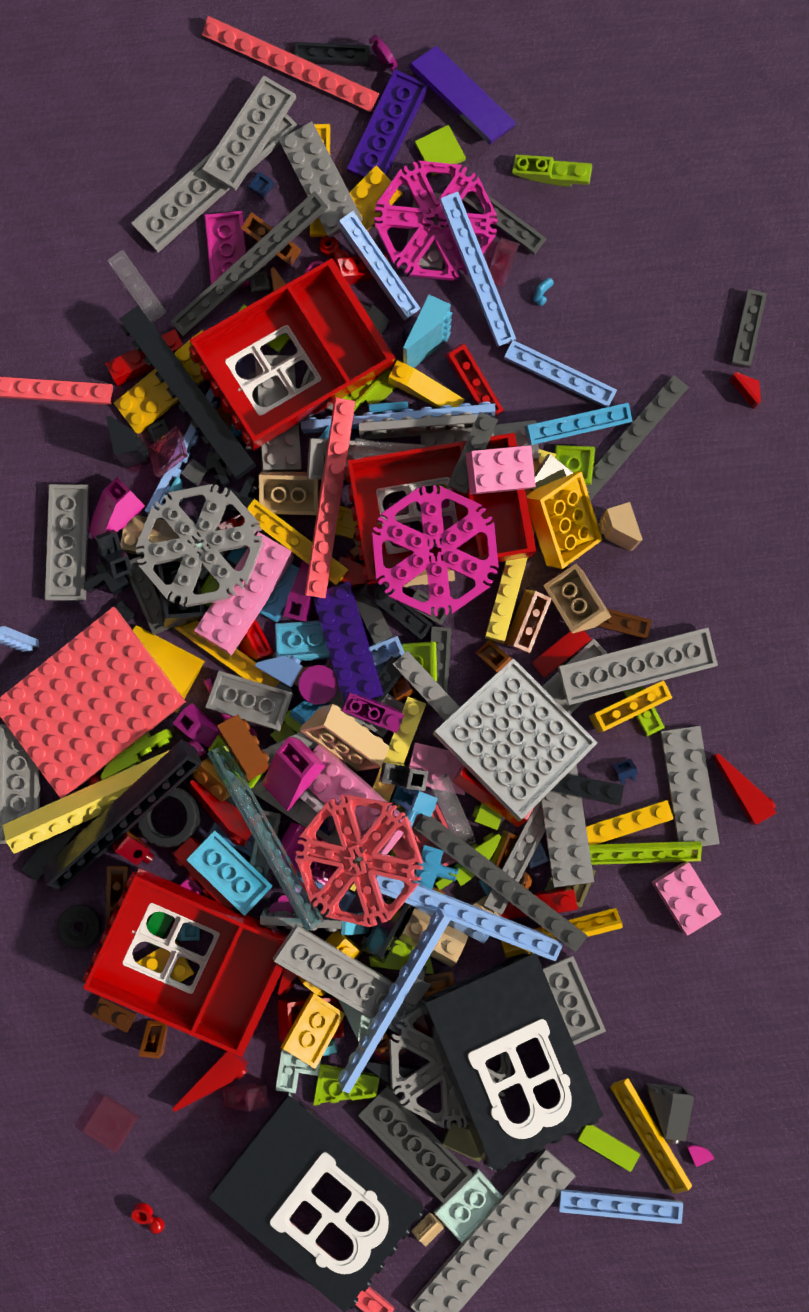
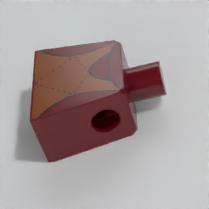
[112,830,154,865]

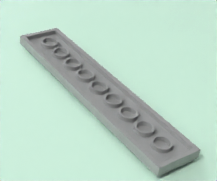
[131,113,298,253]
[410,1147,575,1312]

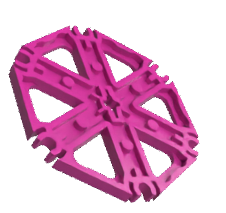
[374,160,498,281]
[372,485,499,616]

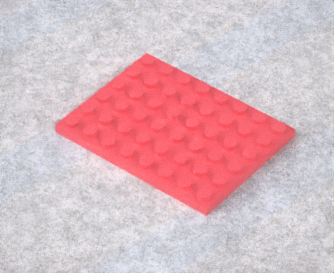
[0,607,186,799]

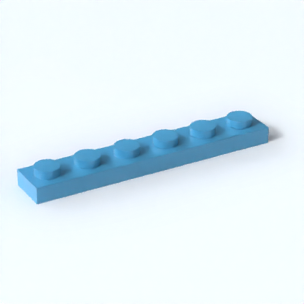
[524,403,632,446]

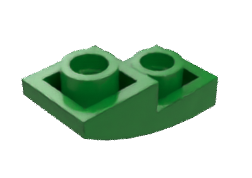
[146,911,174,946]

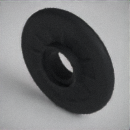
[57,905,101,949]

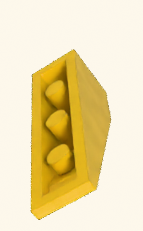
[387,360,465,409]
[589,680,672,734]

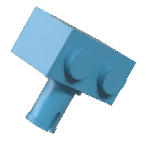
[391,785,438,828]
[412,844,458,889]

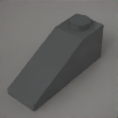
[353,589,393,645]

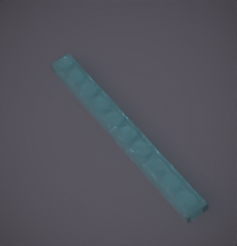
[207,745,324,931]

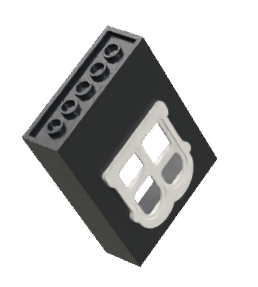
[418,952,603,1171]
[209,1092,424,1312]

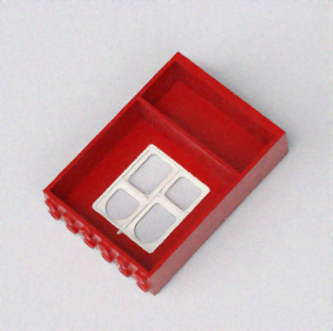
[189,258,395,451]
[344,433,536,585]
[82,868,289,1057]

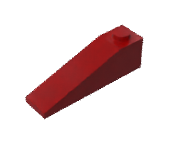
[444,343,504,416]
[711,753,776,825]
[188,780,259,847]
[499,886,578,919]
[172,1051,248,1112]

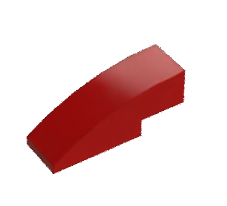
[531,630,592,678]

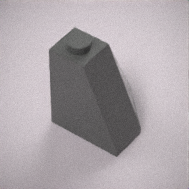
[646,1083,694,1144]

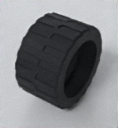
[137,787,202,847]

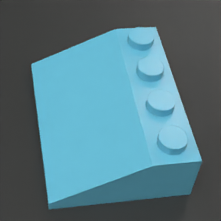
[403,295,452,368]

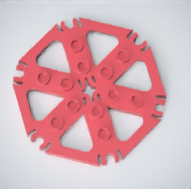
[296,794,423,927]

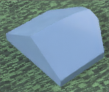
[370,636,405,673]

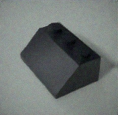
[106,416,150,469]
[156,563,205,628]
[360,897,412,964]

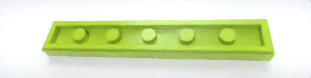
[589,841,702,865]

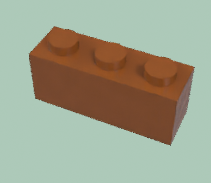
[241,212,302,266]
[504,590,552,653]
[217,715,270,781]

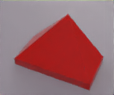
[729,372,761,409]
[240,620,274,660]

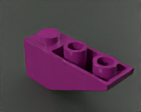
[283,560,314,621]
[342,692,404,733]
[173,703,219,748]

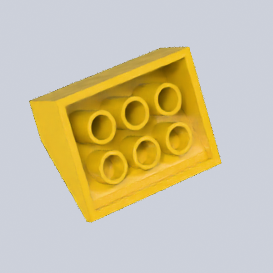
[526,471,603,569]
[133,625,205,713]

